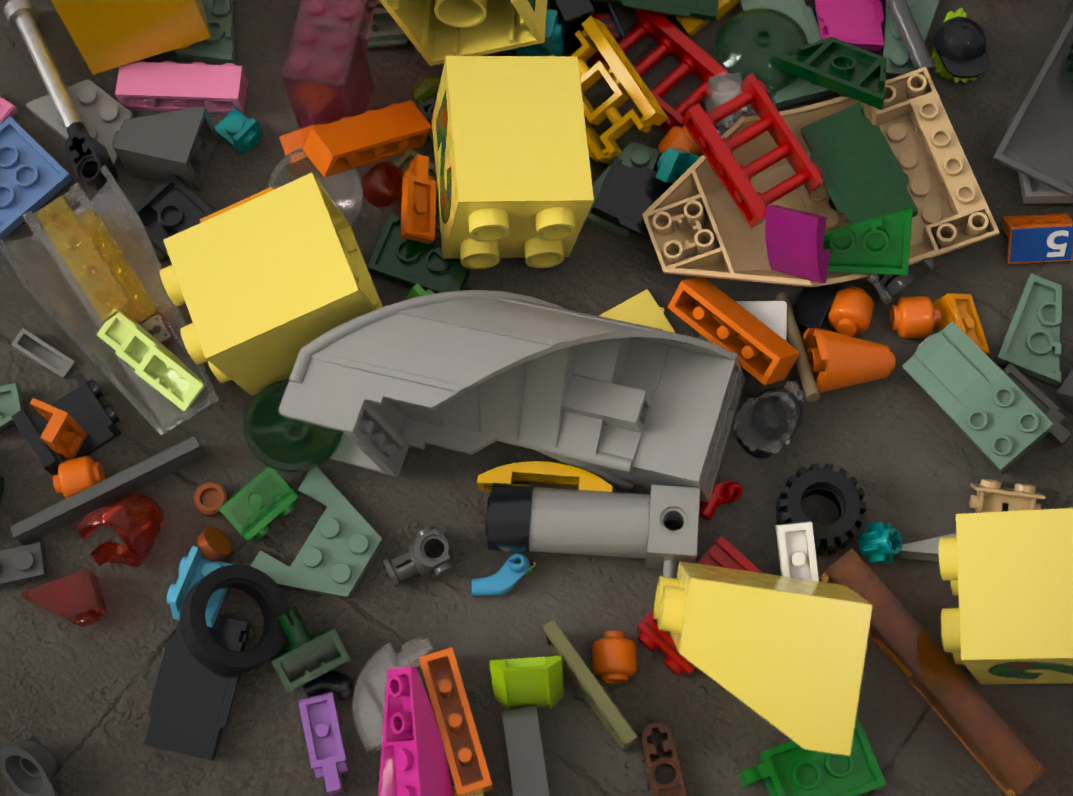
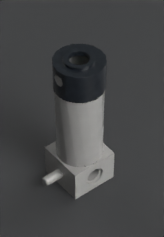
[485,483,700,578]

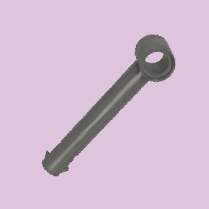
[885,0,936,75]

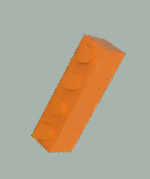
[303,100,432,178]
[667,277,801,385]
[419,647,494,796]

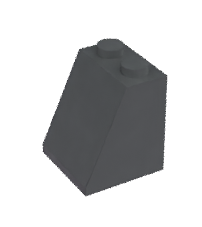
[112,106,219,192]

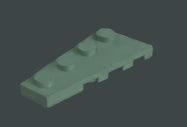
[882,0,939,79]

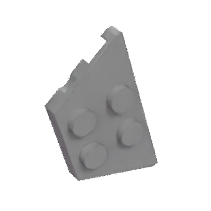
[26,79,134,171]

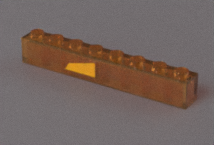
[821,548,1046,796]

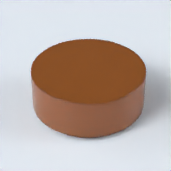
[194,482,229,517]
[197,527,232,561]

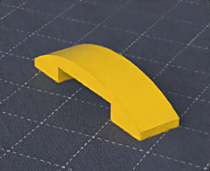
[477,461,613,492]

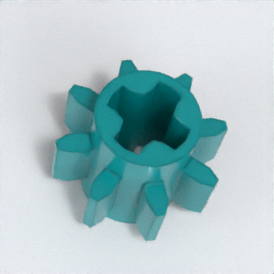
[859,521,902,564]

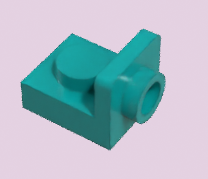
[215,108,263,156]

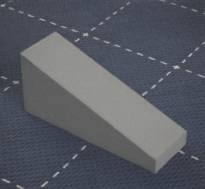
[11,328,75,379]
[898,533,957,562]

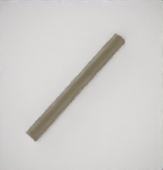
[775,292,820,402]

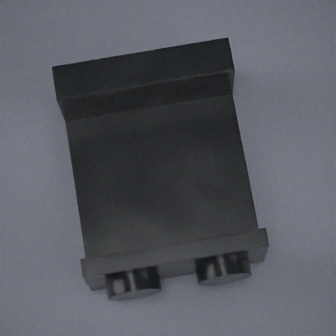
[11,373,122,476]

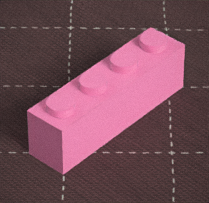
[115,60,248,114]

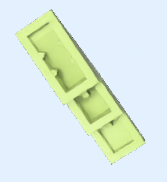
[96,309,205,412]

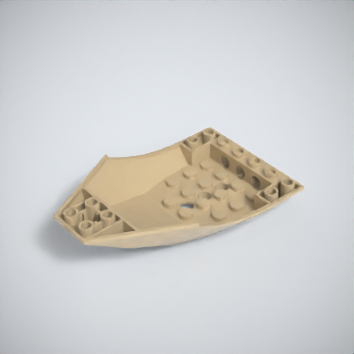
[642,66,1000,287]

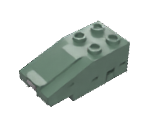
[902,321,1054,473]

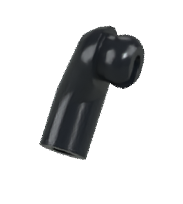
[303,670,355,700]

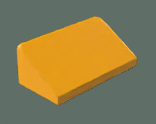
[933,293,990,355]

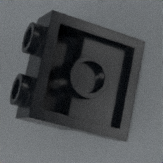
[126,174,215,263]

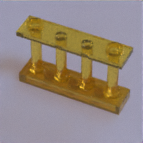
[35,195,161,325]

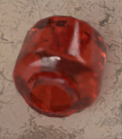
[360,161,404,208]

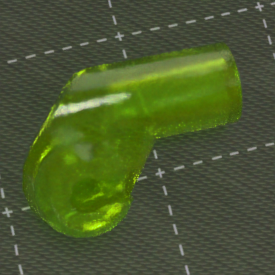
[410,75,442,103]

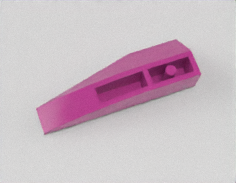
[378,666,453,796]

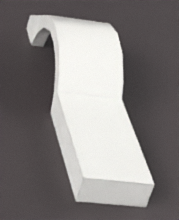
[775,521,819,581]

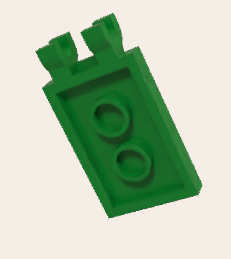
[738,717,887,796]

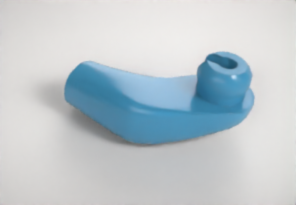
[471,553,530,597]

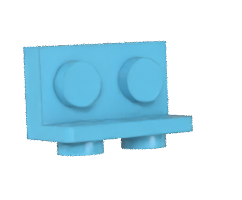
[166,546,234,627]

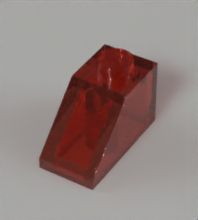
[22,569,108,627]

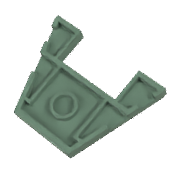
[250,465,384,600]

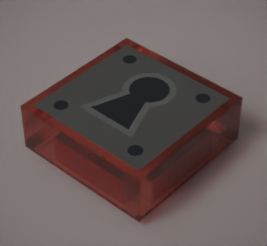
[138,311,177,347]

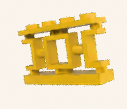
[550,16,668,165]

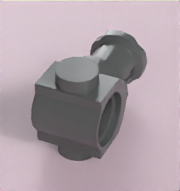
[383,526,455,588]

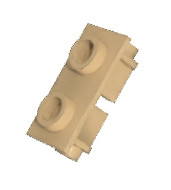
[969,478,1045,513]

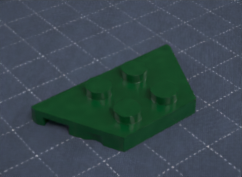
[773,37,887,110]

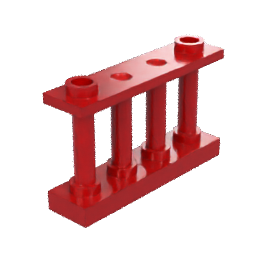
[592,10,734,132]
[681,72,824,229]

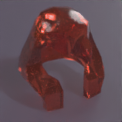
[77,493,165,567]

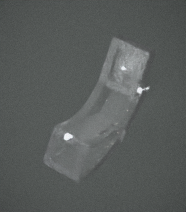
[353,637,435,755]

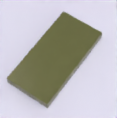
[542,619,638,753]

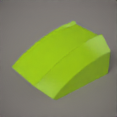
[490,656,564,710]

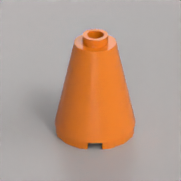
[800,328,896,394]

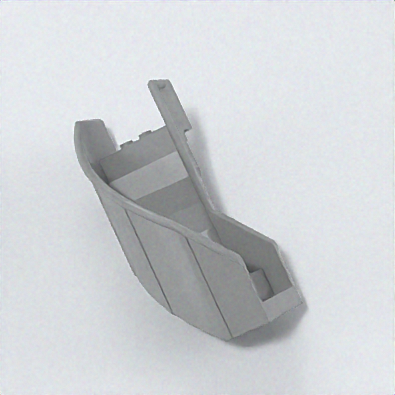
[279,290,746,503]

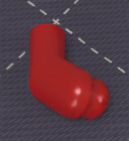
[699,481,743,520]

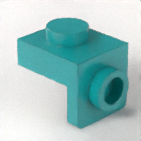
[655,147,700,183]

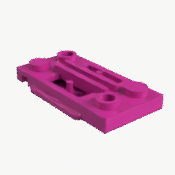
[815,0,884,52]

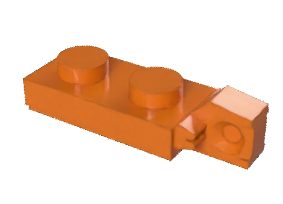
[400,154,437,244]

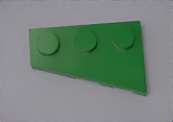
[823,208,913,275]

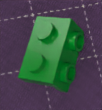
[218,464,299,541]

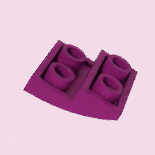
[765,205,831,283]

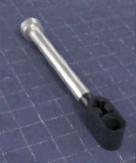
[4,0,118,193]

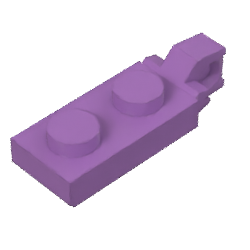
[298,692,348,795]

